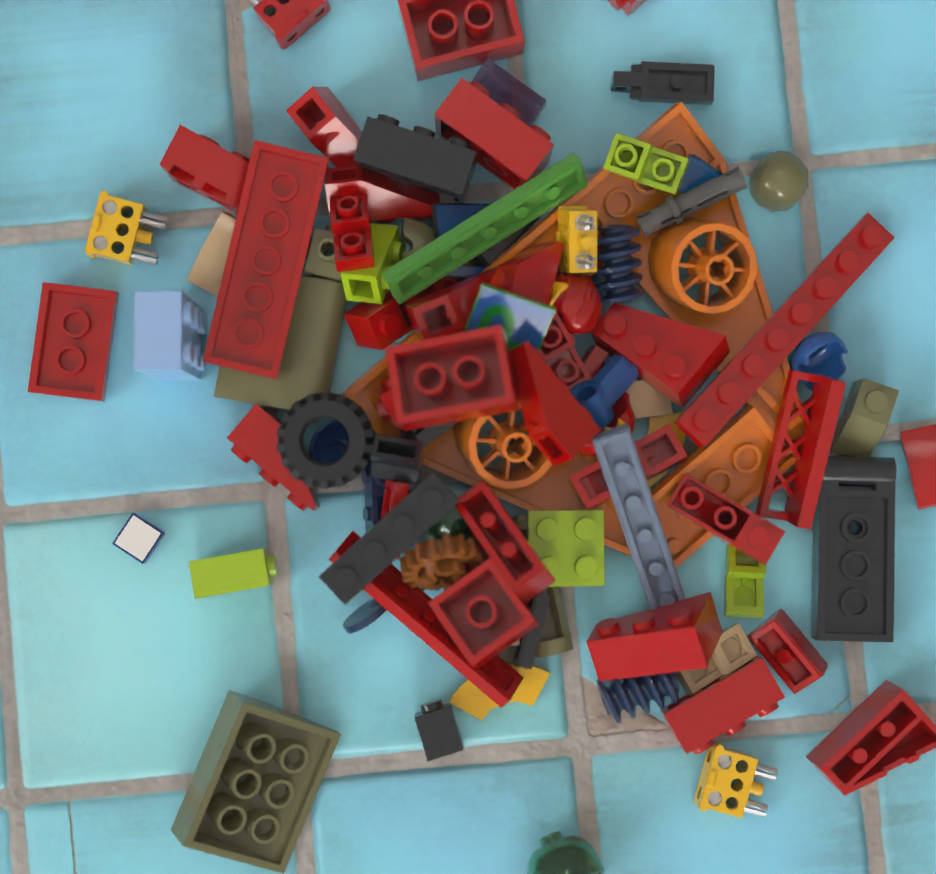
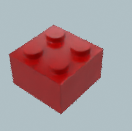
[428,558,540,669]

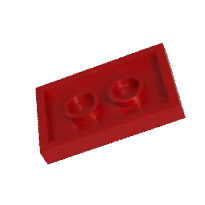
[28,282,119,402]

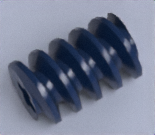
[594,224,643,303]
[596,672,679,723]

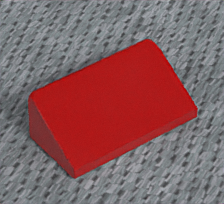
[747,609,828,694]

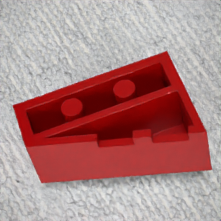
[159,125,250,213]
[590,303,730,409]
[586,592,723,682]
[805,679,936,796]

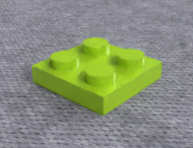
[527,510,605,587]

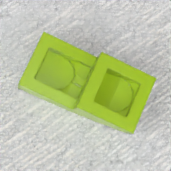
[724,544,766,619]

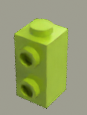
[340,223,406,304]
[188,548,278,599]

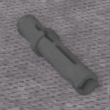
[635,166,748,238]

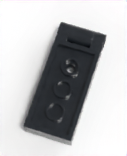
[811,456,897,642]

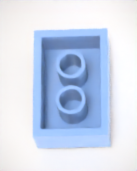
[134,291,207,380]

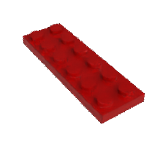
[202,140,329,379]

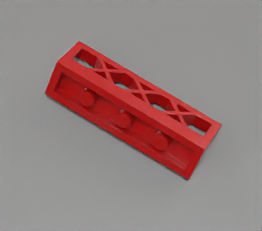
[755,369,846,530]

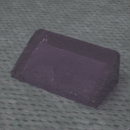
[473,58,546,127]

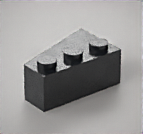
[353,114,477,203]

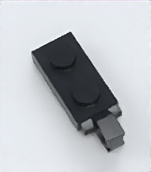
[611,61,715,105]

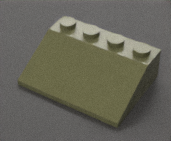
[171,690,341,874]

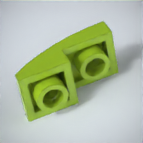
[603,133,690,196]

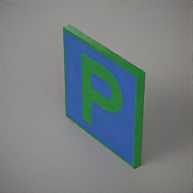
[464,283,556,351]

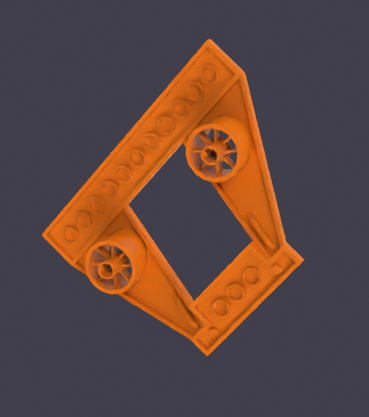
[342,102,804,568]

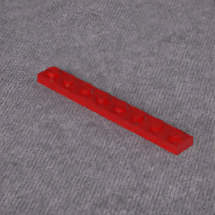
[674,212,895,449]

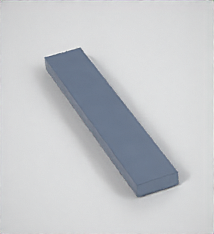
[592,424,686,610]

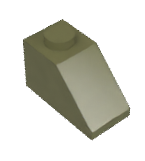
[830,378,899,457]

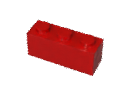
[455,480,556,603]
[660,655,785,755]

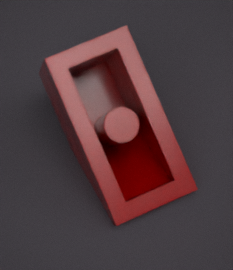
[490,241,564,305]

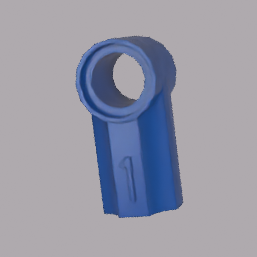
[570,354,639,429]

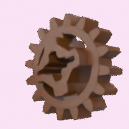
[399,534,483,591]

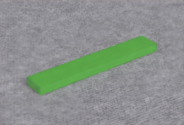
[382,152,588,305]

